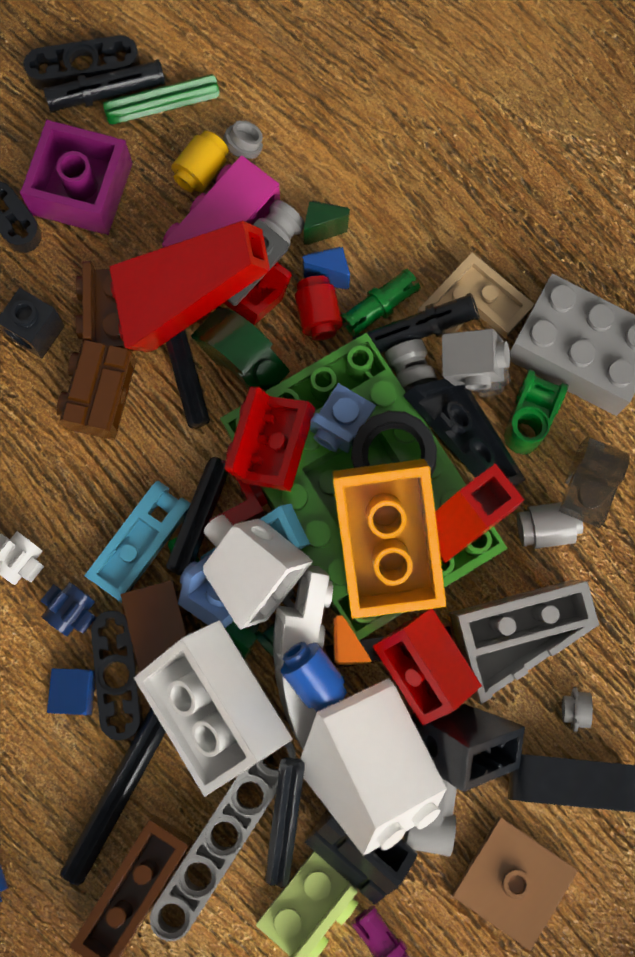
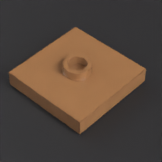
[451,817,578,951]

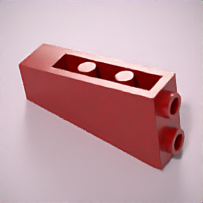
[109,221,270,352]

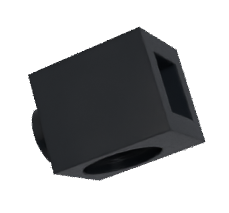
[0,287,65,359]

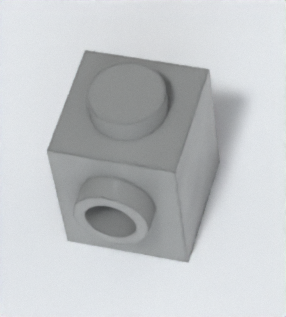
[442,329,510,390]

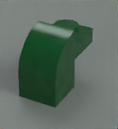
[191,306,290,392]

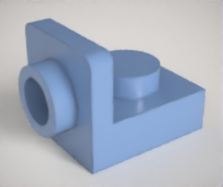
[310,383,376,453]
[178,552,234,628]

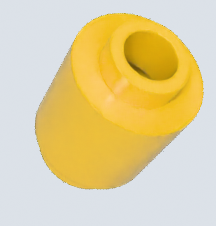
[171,130,229,193]

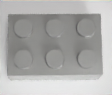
[510,273,635,416]

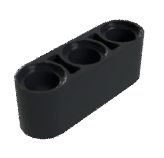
[508,754,635,812]

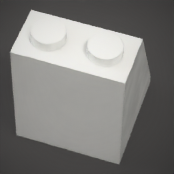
[300,678,447,856]

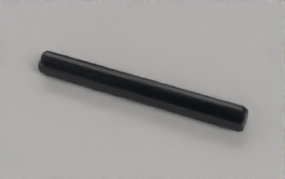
[60,708,166,886]

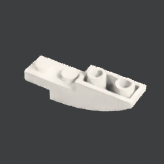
[274,565,333,750]

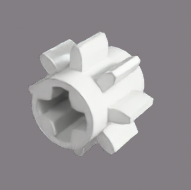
[0,531,44,585]

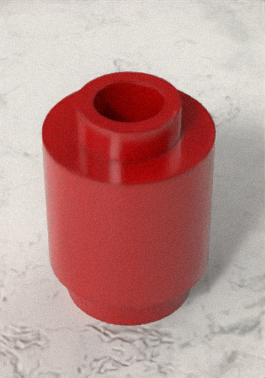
[295,275,343,341]

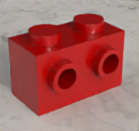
[373,608,482,725]

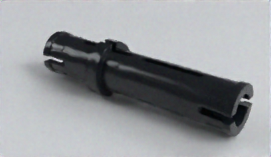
[43,59,165,113]
[352,293,480,353]

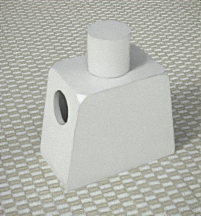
[203,515,313,630]

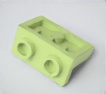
[256,851,358,957]

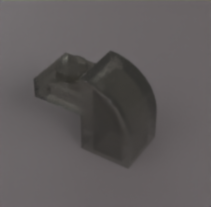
[559,436,630,528]

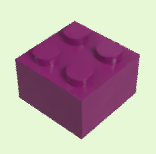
[20,120,133,235]

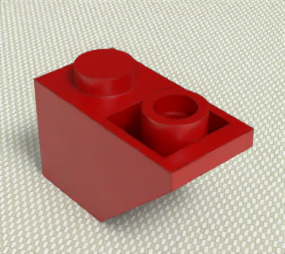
[435,463,525,564]

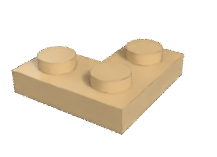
[417,252,535,339]

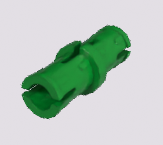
[341,269,421,336]

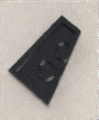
[403,378,526,487]

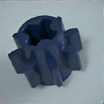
[40,581,96,637]

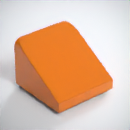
[333,616,371,665]

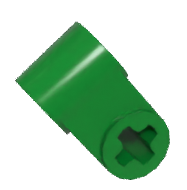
[504,369,569,455]

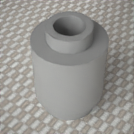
[517,501,583,549]

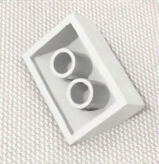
[134,620,293,797]

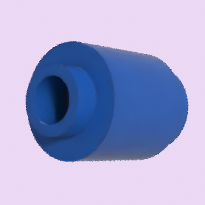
[280,642,347,712]

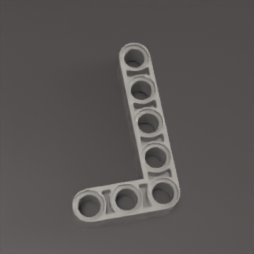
[150,742,296,941]

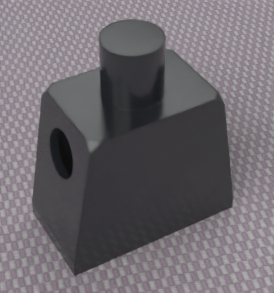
[411,704,525,792]

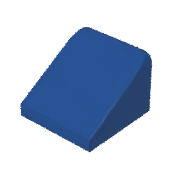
[302,247,350,290]
[47,668,96,716]

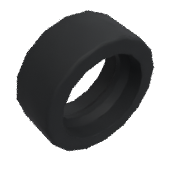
[351,411,437,476]

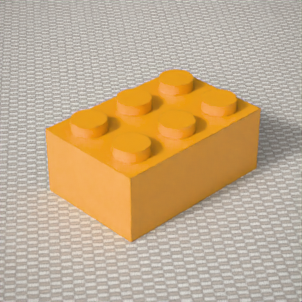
[333,459,446,619]

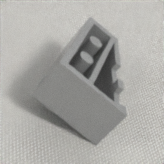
[449,579,599,705]

